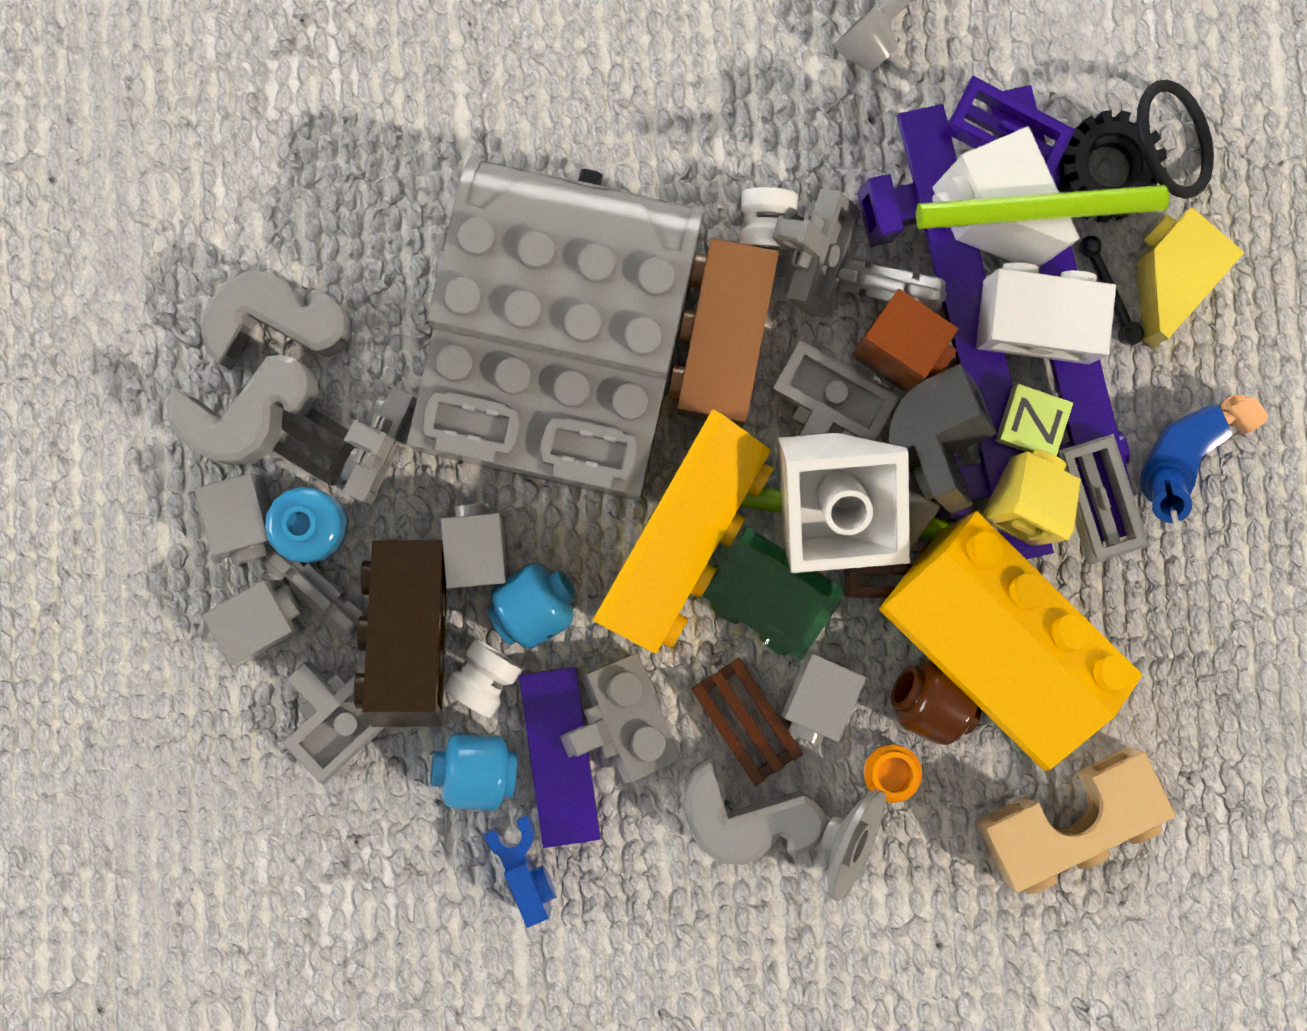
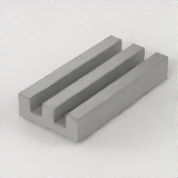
[1057,434,1150,564]

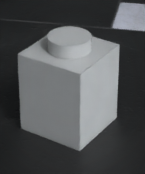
[194,473,271,565]
[441,504,509,589]
[202,580,304,666]
[780,652,867,746]

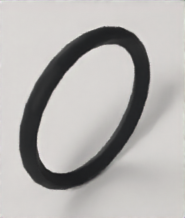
[1136,79,1214,199]

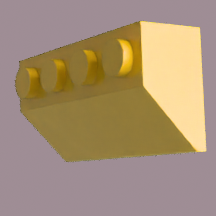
[593,409,774,654]
[879,511,1143,771]

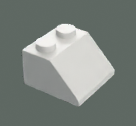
[932,126,1080,267]
[778,433,910,573]

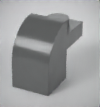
[889,363,997,514]

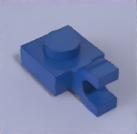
[484,813,557,928]

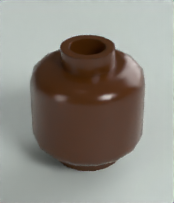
[891,660,982,745]

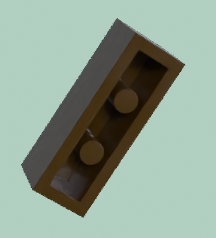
[354,540,448,727]

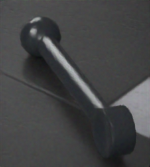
[1079,235,1144,345]

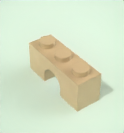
[975,747,1176,894]

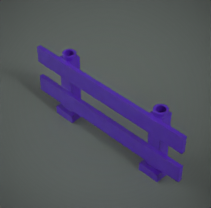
[857,85,1134,560]

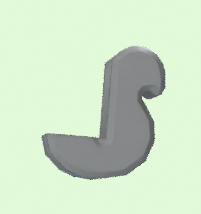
[201,270,352,370]
[166,355,318,465]
[684,758,827,865]

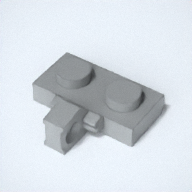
[772,188,861,318]
[770,340,900,441]
[341,386,417,505]
[560,653,682,783]
[282,660,385,785]

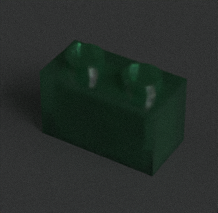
[702,526,844,660]

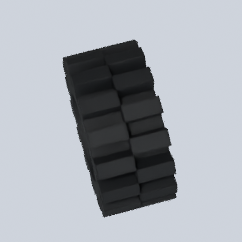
[1058,110,1167,222]

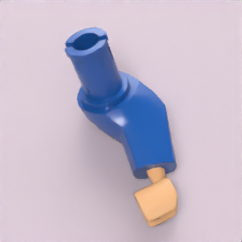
[1139,394,1268,523]

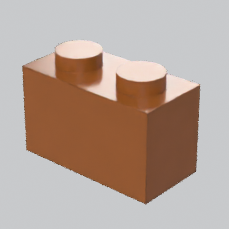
[851,288,959,393]

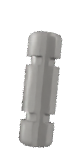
[838,258,947,312]
[266,550,366,637]

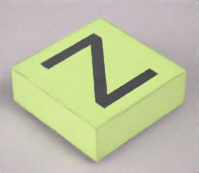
[995,384,1073,456]

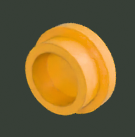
[863,744,922,803]

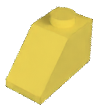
[1137,207,1245,347]
[982,449,1081,546]

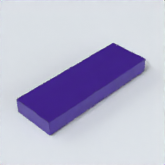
[519,666,601,848]

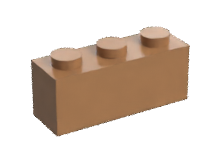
[668,238,779,428]

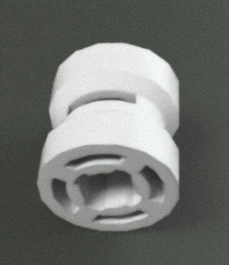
[739,187,799,257]
[444,638,523,718]

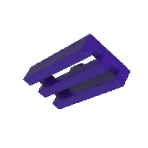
[942,75,1075,176]

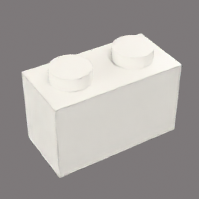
[976,262,1116,365]

